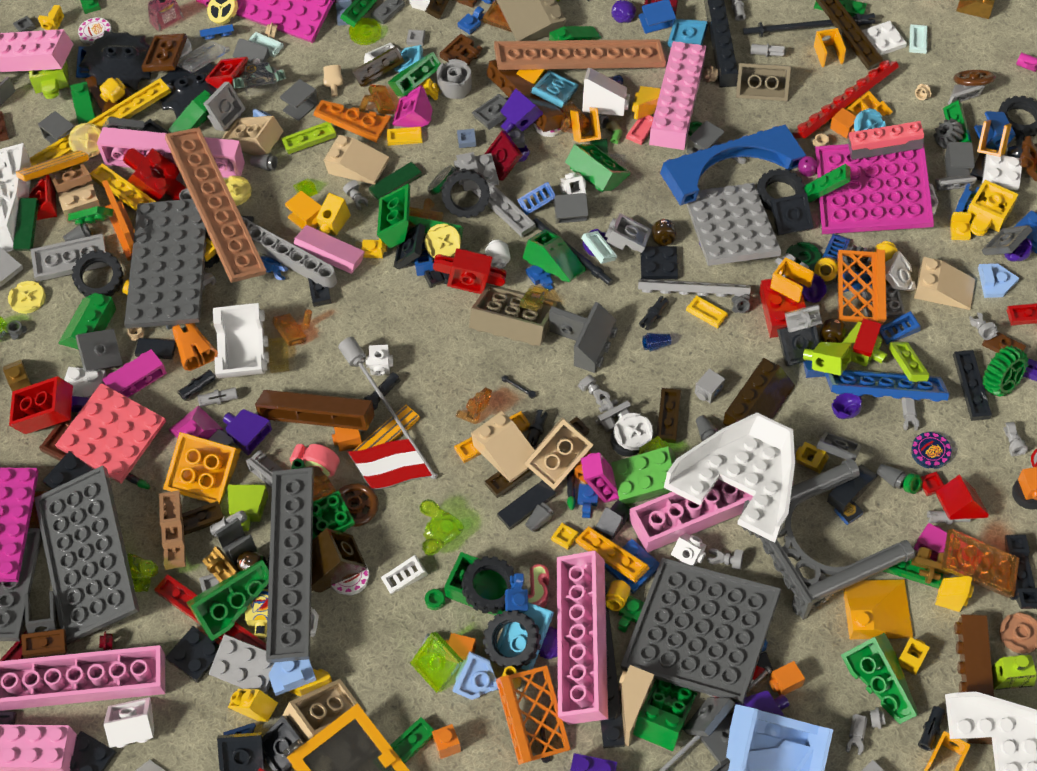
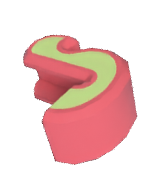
[290,443,340,477]
[528,564,549,608]

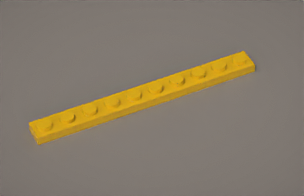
[30,78,171,166]
[89,163,217,262]

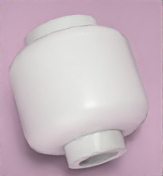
[485,240,511,268]

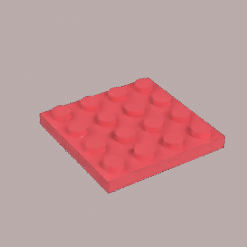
[55,383,166,484]

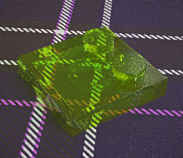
[410,632,464,693]

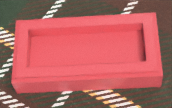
[626,115,654,145]

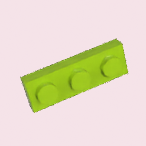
[281,122,337,155]
[889,342,929,382]

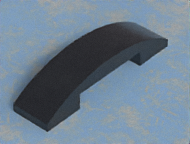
[1005,535,1037,609]

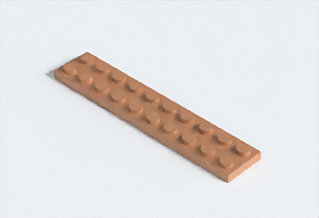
[494,39,666,70]
[165,127,266,283]

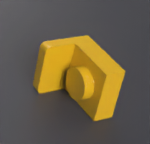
[38,5,64,30]
[413,77,439,101]
[950,212,971,240]
[361,238,387,259]

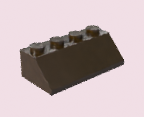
[723,358,795,426]

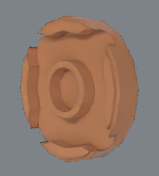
[999,613,1037,654]

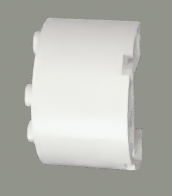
[213,303,269,379]

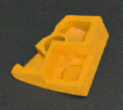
[846,90,893,116]

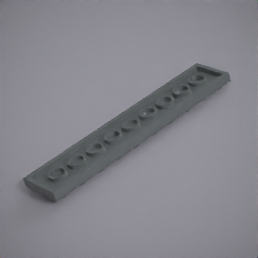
[266,467,314,663]

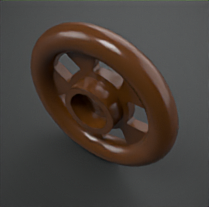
[953,70,996,86]
[339,483,379,527]

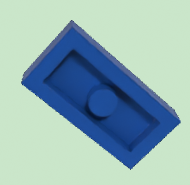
[200,24,234,40]

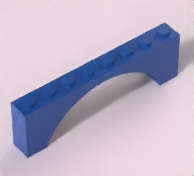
[660,125,806,206]

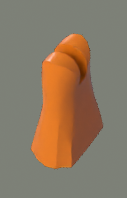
[172,323,218,371]

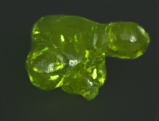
[419,499,465,556]
[127,553,158,592]

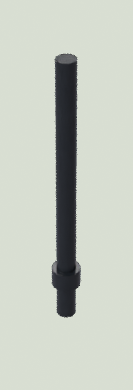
[533,218,613,286]

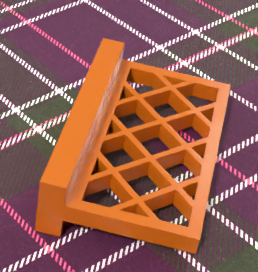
[102,180,135,261]
[838,249,886,326]
[496,665,571,765]

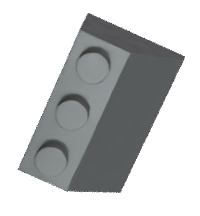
[574,302,618,373]

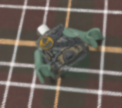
[233,58,287,97]

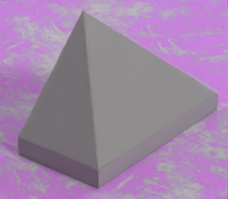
[948,85,984,105]

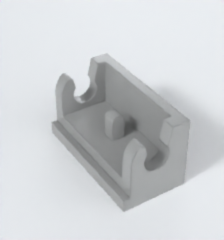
[246,450,283,488]

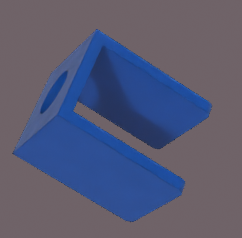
[639,0,676,34]
[974,111,1016,150]

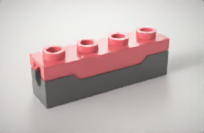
[848,121,924,160]

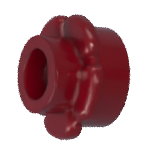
[99,631,113,651]

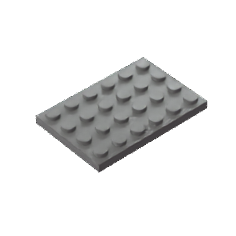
[686,183,781,266]

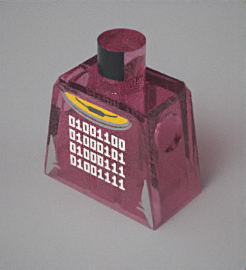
[148,0,184,32]

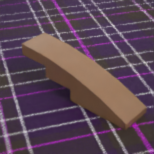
[159,490,186,570]

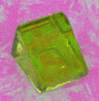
[293,178,318,197]

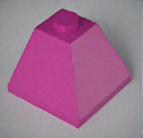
[392,86,433,127]
[169,406,223,439]

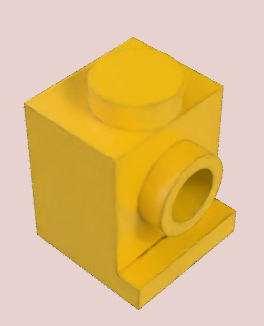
[796,442,829,474]
[898,637,930,675]

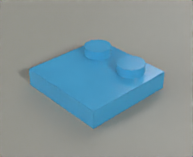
[668,19,708,47]

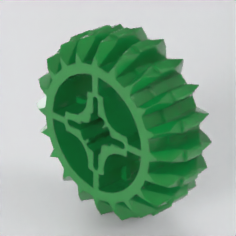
[983,345,1028,397]

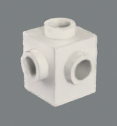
[559,172,586,195]
[366,345,393,376]
[671,533,707,566]

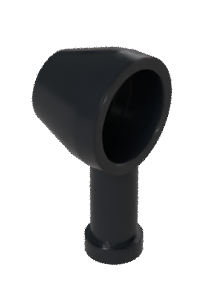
[1007,134,1025,158]

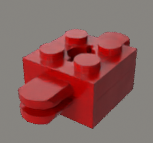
[123,148,187,202]
[433,248,507,294]

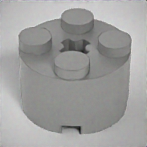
[437,59,472,99]

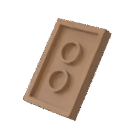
[49,163,92,193]

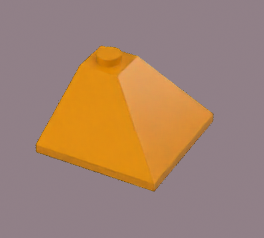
[163,432,241,505]
[843,579,913,640]

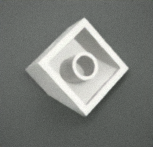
[104,697,154,748]

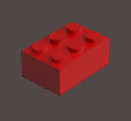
[759,277,806,338]
[9,376,73,434]

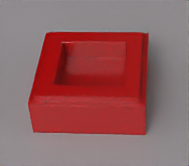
[921,471,944,496]

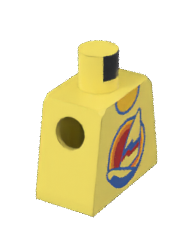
[245,589,268,638]

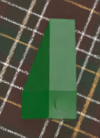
[186,560,269,641]
[841,633,919,724]

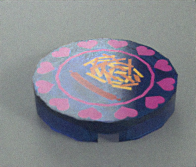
[911,432,952,469]

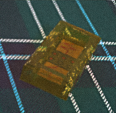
[519,285,549,311]
[268,337,290,373]

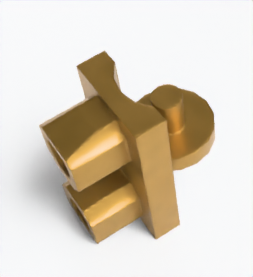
[202,546,239,582]
[911,547,953,584]

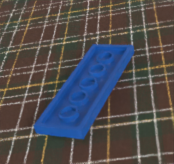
[825,370,949,402]

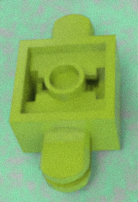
[29,61,69,99]

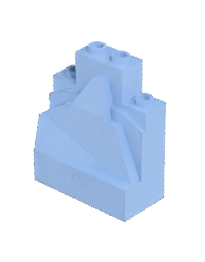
[726,704,833,771]

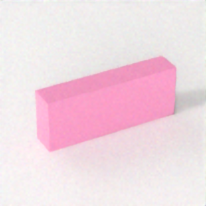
[294,225,365,274]

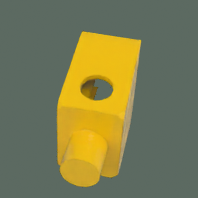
[316,193,351,236]

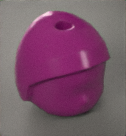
[798,156,817,177]

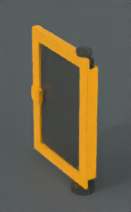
[283,703,410,771]

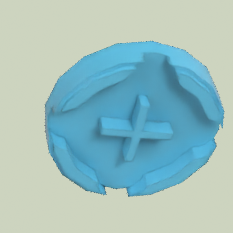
[854,108,886,131]

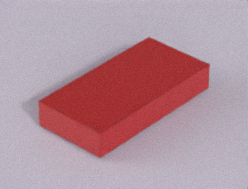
[852,318,881,357]

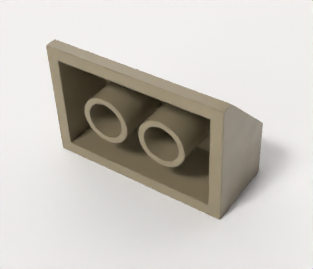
[736,62,791,101]

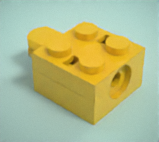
[967,180,1019,236]

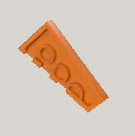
[313,100,391,143]

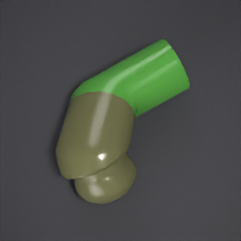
[606,120,622,144]

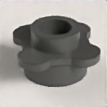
[732,294,750,313]
[5,320,27,340]

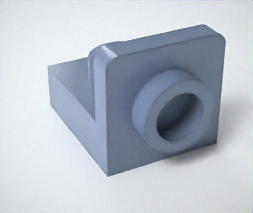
[336,0,352,26]

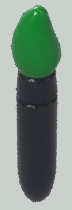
[567,469,576,510]
[125,473,150,490]

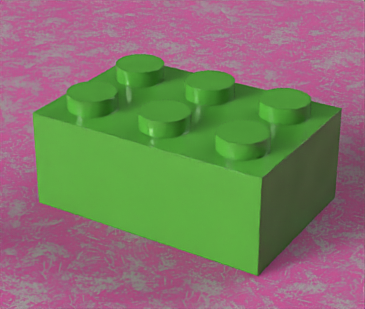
[611,446,676,505]

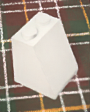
[582,68,630,116]

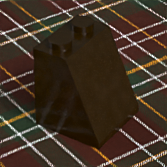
[312,528,367,593]

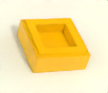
[551,523,579,550]

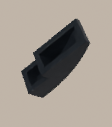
[827,464,878,513]

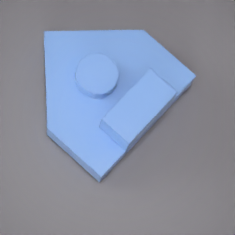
[978,264,1019,298]
[452,651,498,700]
[268,659,316,696]

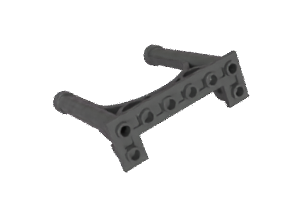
[742,458,915,620]

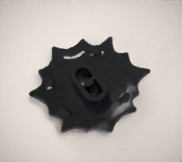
[79,30,152,91]
[160,59,217,119]

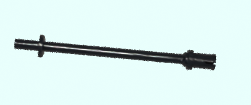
[743,13,875,37]

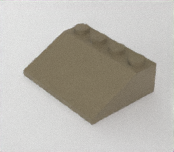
[496,0,566,41]
[469,284,558,346]

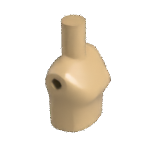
[323,65,343,97]

